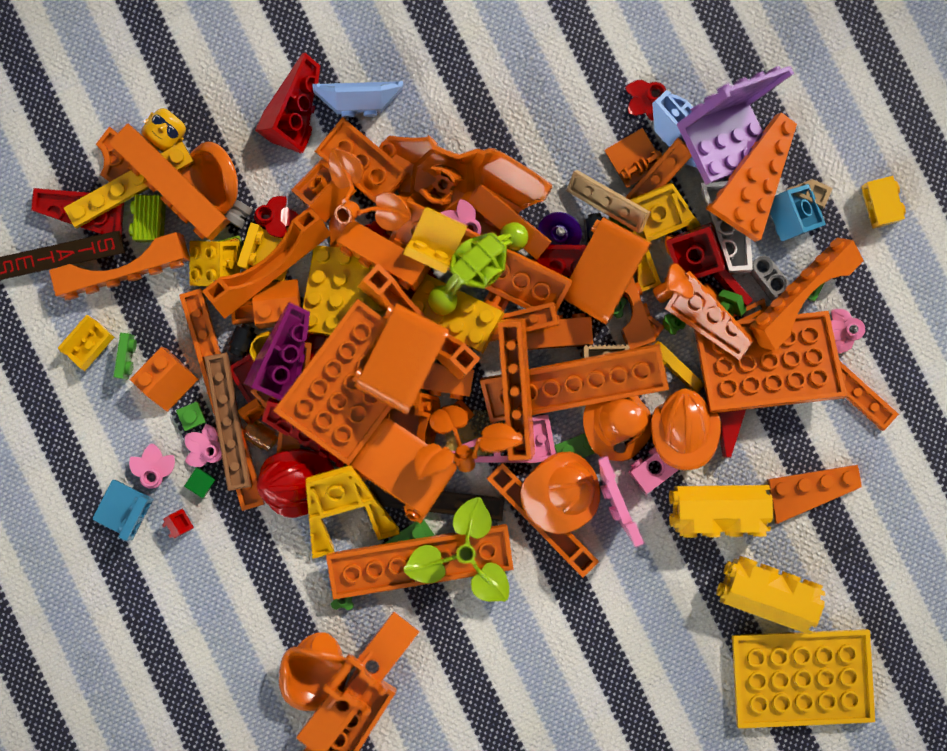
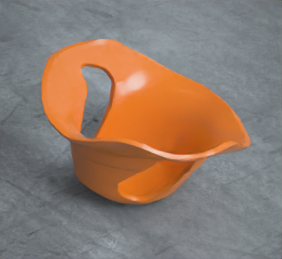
[583,396,652,461]

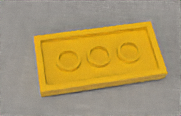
[411,274,505,354]

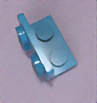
[93,479,154,541]

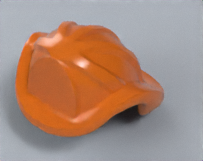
[651,388,721,470]
[279,632,348,711]

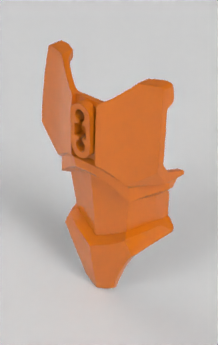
[379,135,553,236]

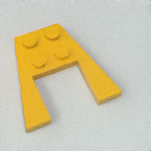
[631,183,701,292]
[306,465,400,559]

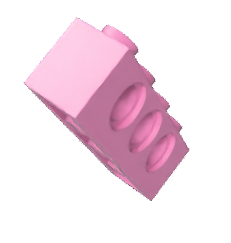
[628,439,720,494]

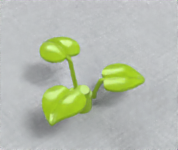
[404,497,509,602]

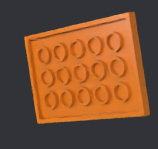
[273,299,392,466]
[694,311,847,413]

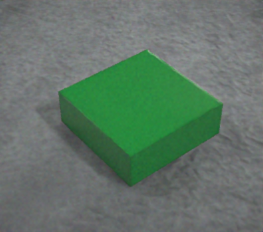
[184,467,217,499]

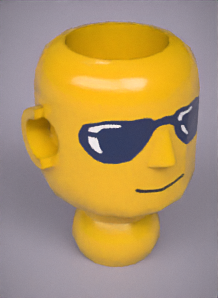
[141,108,186,152]

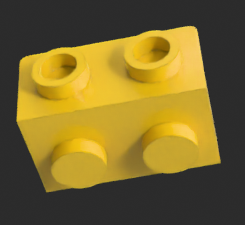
[58,315,115,371]

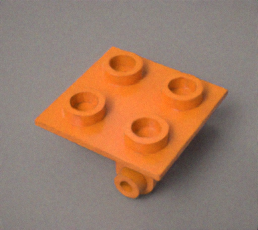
[604,128,662,188]

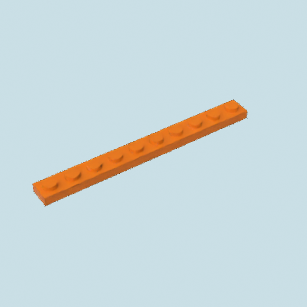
[179,288,265,511]

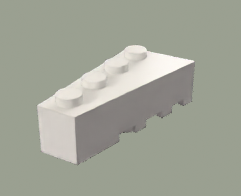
[700,181,753,274]

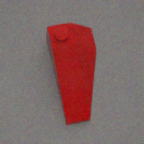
[255,53,320,153]

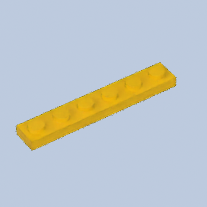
[64,142,195,228]

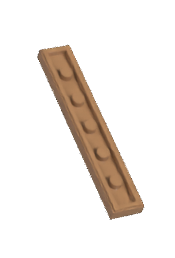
[204,352,252,491]

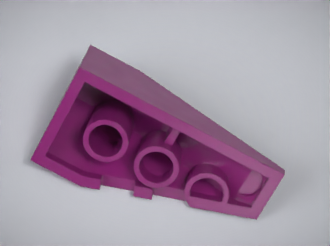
[244,302,310,400]

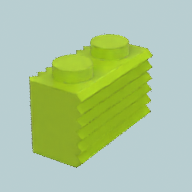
[129,195,166,243]

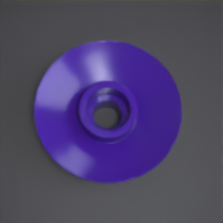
[538,212,582,245]

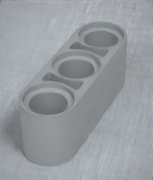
[750,256,790,301]

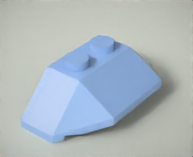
[313,81,403,118]
[652,90,697,167]

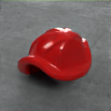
[257,449,334,518]

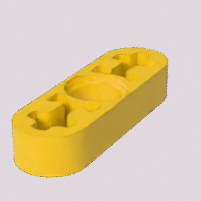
[654,341,704,393]

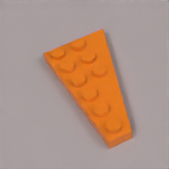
[706,113,797,242]

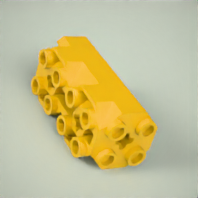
[669,485,773,538]
[716,556,825,635]

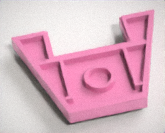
[598,456,644,547]

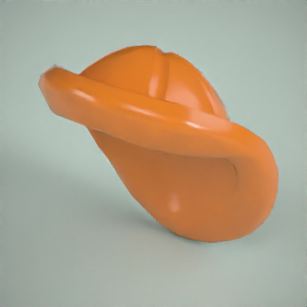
[171,142,238,222]
[521,452,600,534]

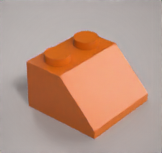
[291,159,357,222]
[252,279,301,329]
[129,347,199,412]

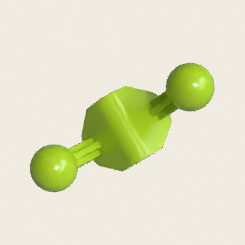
[428,222,528,315]

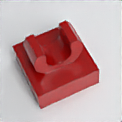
[162,508,194,539]

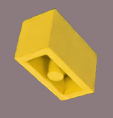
[861,176,906,229]

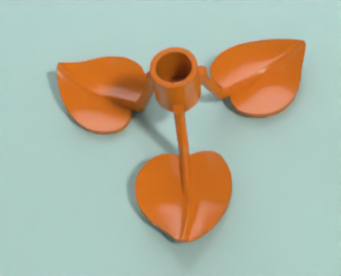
[329,148,411,247]
[653,233,721,304]
[415,405,522,481]

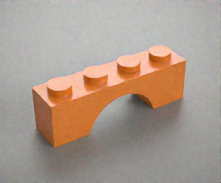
[621,277,658,349]

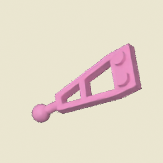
[451,414,556,463]

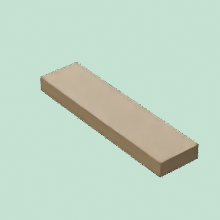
[566,170,650,233]

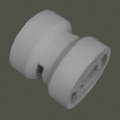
[224,199,253,229]

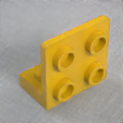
[403,207,467,274]
[237,223,288,281]
[189,241,240,287]

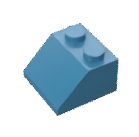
[769,184,826,242]

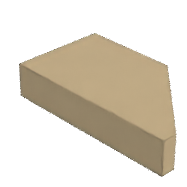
[786,179,833,209]

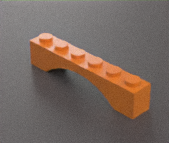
[202,207,331,319]
[49,232,190,300]
[749,238,864,351]
[358,264,481,380]
[486,463,599,577]

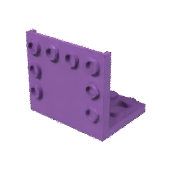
[677,66,794,185]

